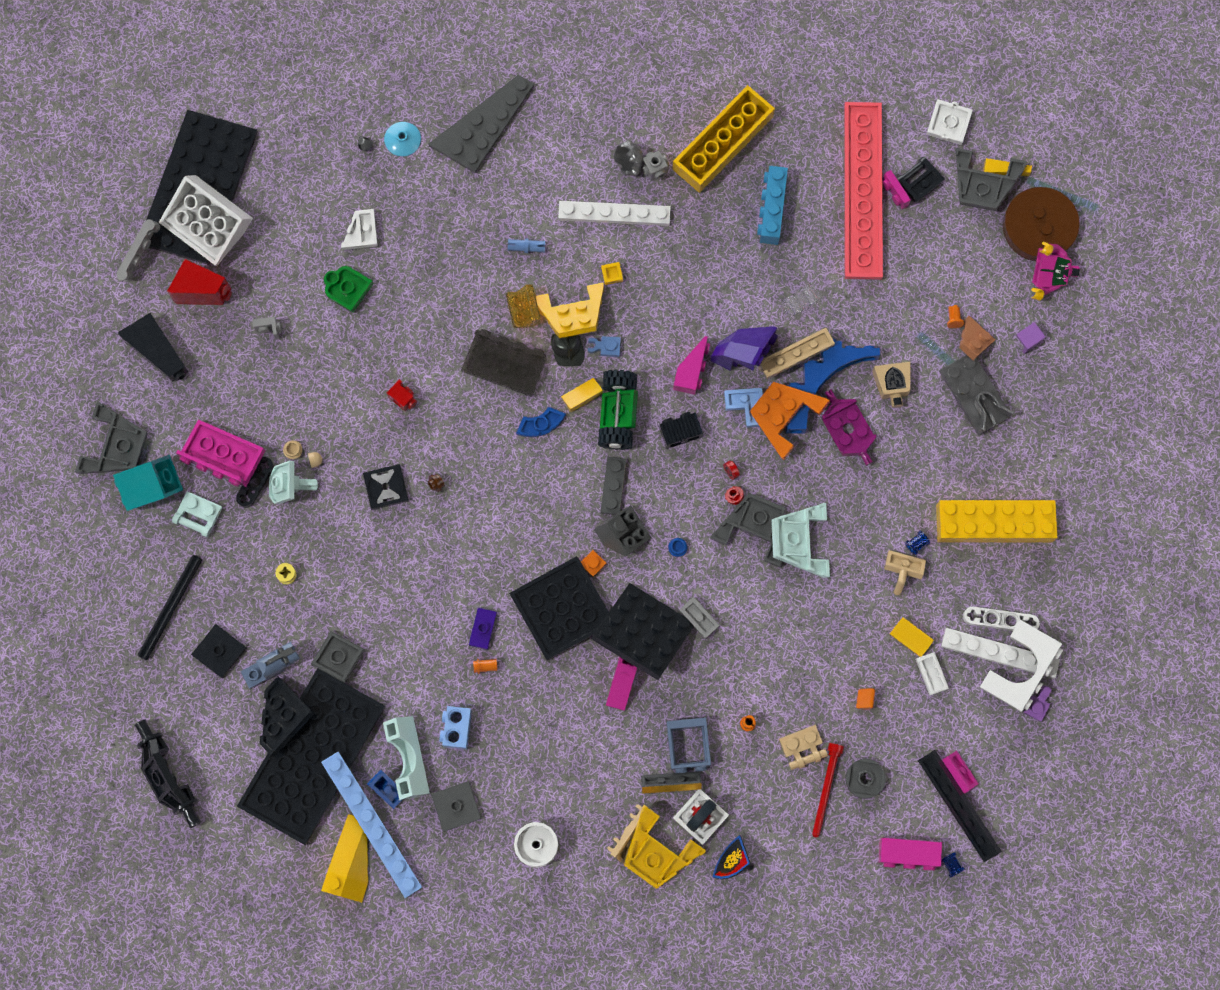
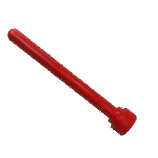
[812,743,844,838]

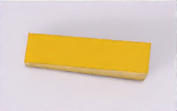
[983,158,1032,176]

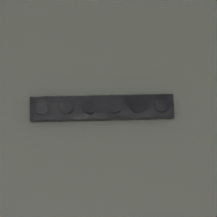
[918,750,1002,862]

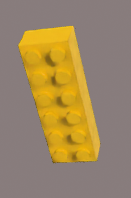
[672,85,775,193]
[936,500,1057,543]

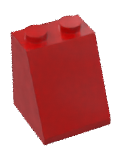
[167,259,232,305]

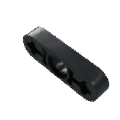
[236,457,274,508]

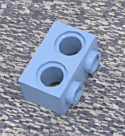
[439,706,472,750]

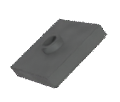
[311,631,365,683]
[431,781,481,832]

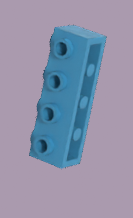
[757,166,788,245]

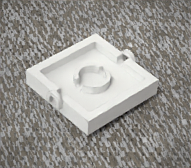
[926,99,973,145]

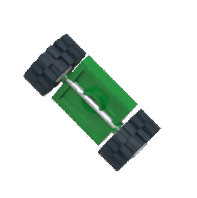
[598,369,638,450]

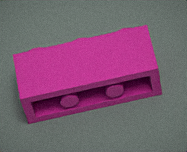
[878,838,942,871]

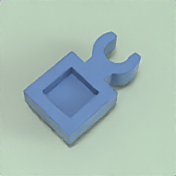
[588,336,621,357]

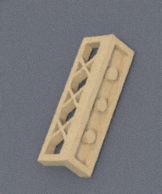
[758,328,835,379]

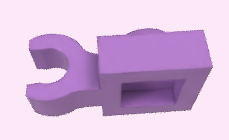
[1023,685,1052,722]

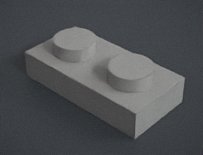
[679,597,720,639]

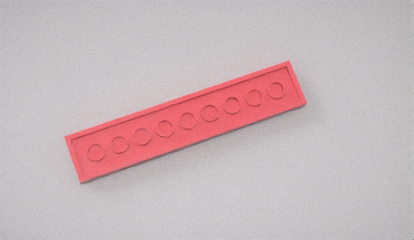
[844,102,883,280]

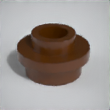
[428,474,445,492]

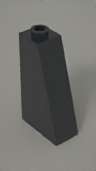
[118,313,189,382]

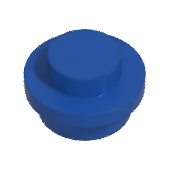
[668,538,687,557]

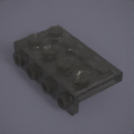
[461,329,547,397]

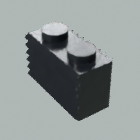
[659,412,703,449]

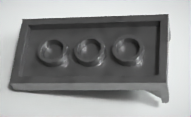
[939,355,1015,435]

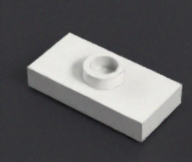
[915,652,949,696]

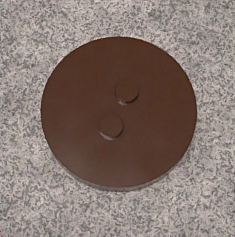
[1002,187,1080,261]

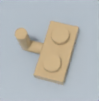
[884,550,926,595]

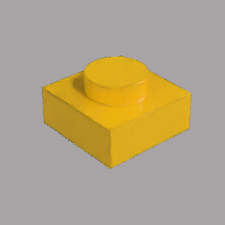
[601,262,623,285]

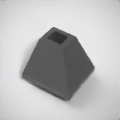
[594,505,651,557]

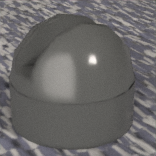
[358,136,374,151]

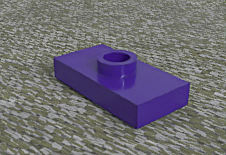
[468,608,497,650]

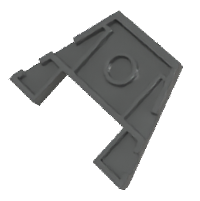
[956,148,1027,211]
[75,402,148,474]
[710,493,785,568]

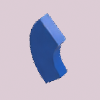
[516,407,566,437]

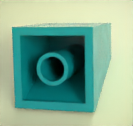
[113,454,183,511]

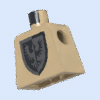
[872,362,910,408]

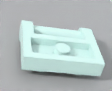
[172,491,223,537]

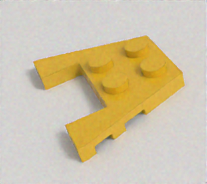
[532,283,604,338]
[624,805,706,889]

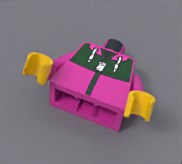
[1031,242,1080,301]

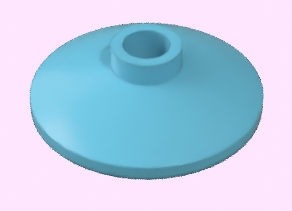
[384,122,421,156]

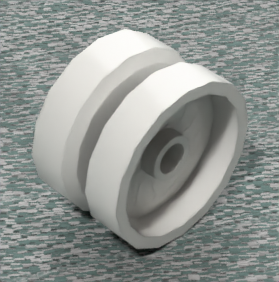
[514,822,559,868]

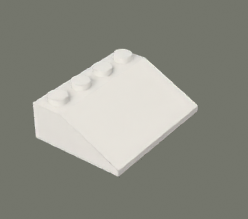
[159,175,253,266]

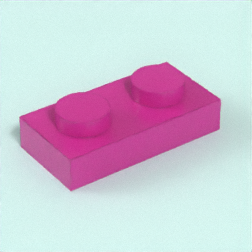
[882,170,911,209]
[942,750,979,793]

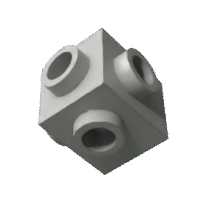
[641,151,669,181]

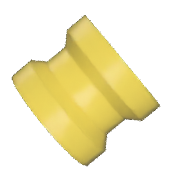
[275,563,297,585]

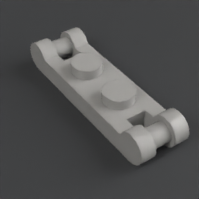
[116,219,160,282]

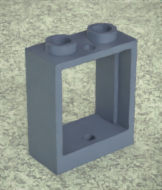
[666,718,711,773]

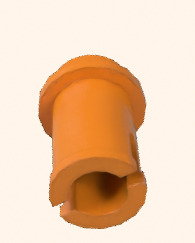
[473,659,497,674]
[740,715,756,732]

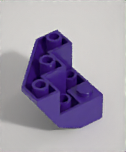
[710,326,778,371]

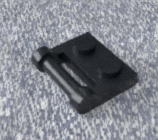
[896,157,945,204]

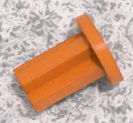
[947,305,964,328]

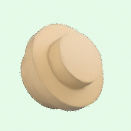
[283,440,303,460]

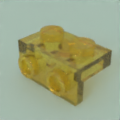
[506,284,541,328]

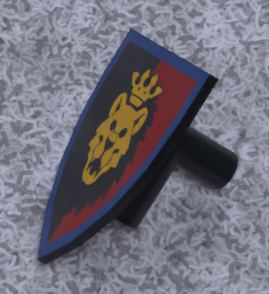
[712,835,754,880]

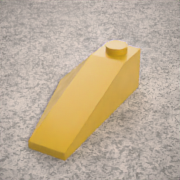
[321,814,368,903]

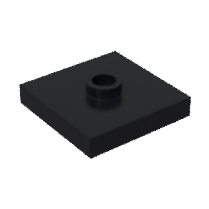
[191,624,247,679]

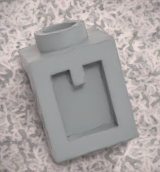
[252,316,282,340]

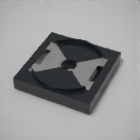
[363,464,409,510]

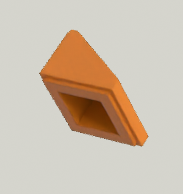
[856,688,875,710]

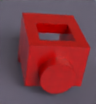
[387,379,417,412]

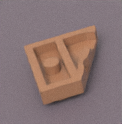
[959,316,995,360]

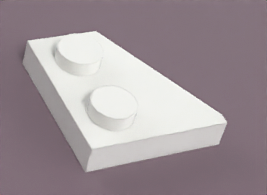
[341,209,378,250]

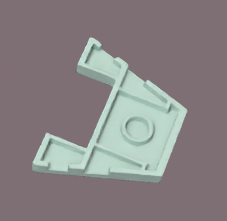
[772,503,830,578]

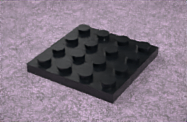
[509,556,609,661]
[591,583,694,680]

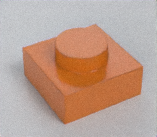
[581,550,607,577]

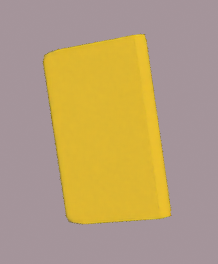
[561,378,603,412]
[890,617,934,657]

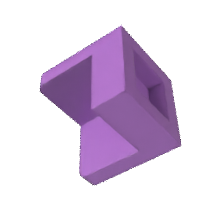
[1016,322,1046,354]

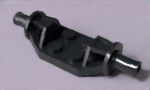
[134,719,201,829]

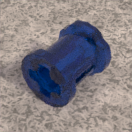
[905,530,931,555]
[941,852,965,878]

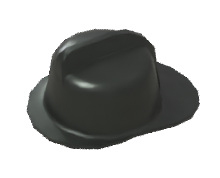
[551,333,585,367]

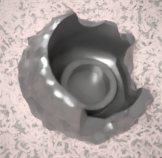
[613,141,643,176]

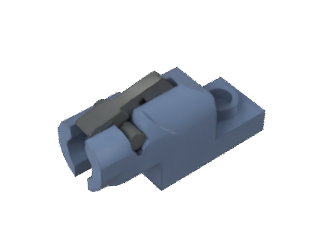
[240,641,300,689]

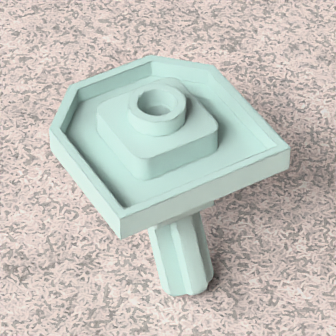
[269,461,318,504]

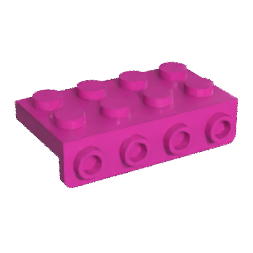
[176,419,266,487]

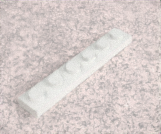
[558,201,670,226]
[941,628,1060,679]

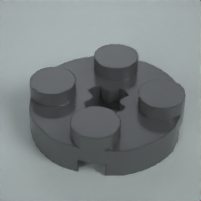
[845,759,886,799]

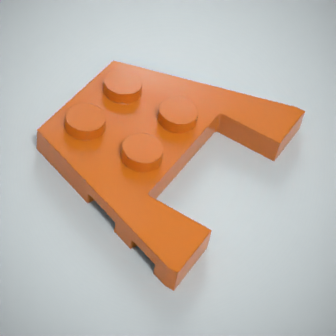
[750,382,830,460]

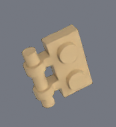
[778,725,828,770]

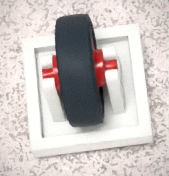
[673,790,729,845]

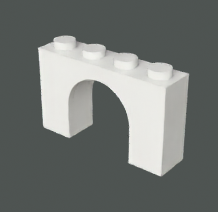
[980,620,1063,713]

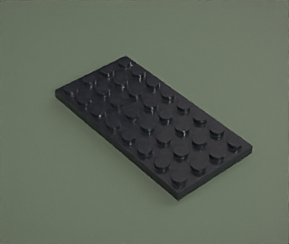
[146,110,258,265]
[237,668,386,845]

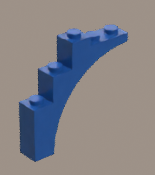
[786,338,880,434]

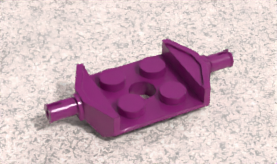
[821,389,877,466]

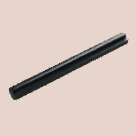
[138,555,202,660]

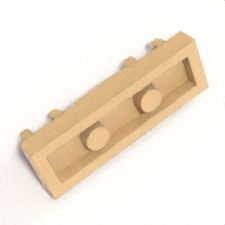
[607,804,655,864]

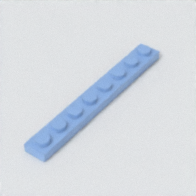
[321,752,422,898]

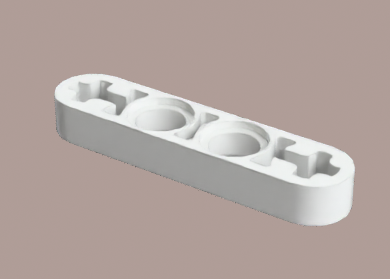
[963,607,1040,631]

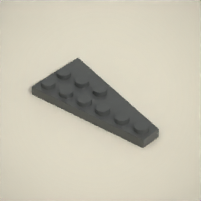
[428,75,534,173]

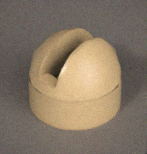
[308,452,322,468]

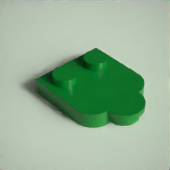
[324,266,374,313]

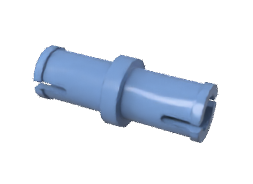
[508,238,545,253]

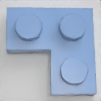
[724,388,763,428]

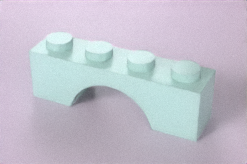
[383,716,430,800]

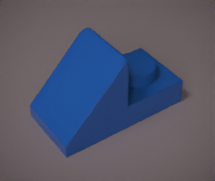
[367,770,402,809]

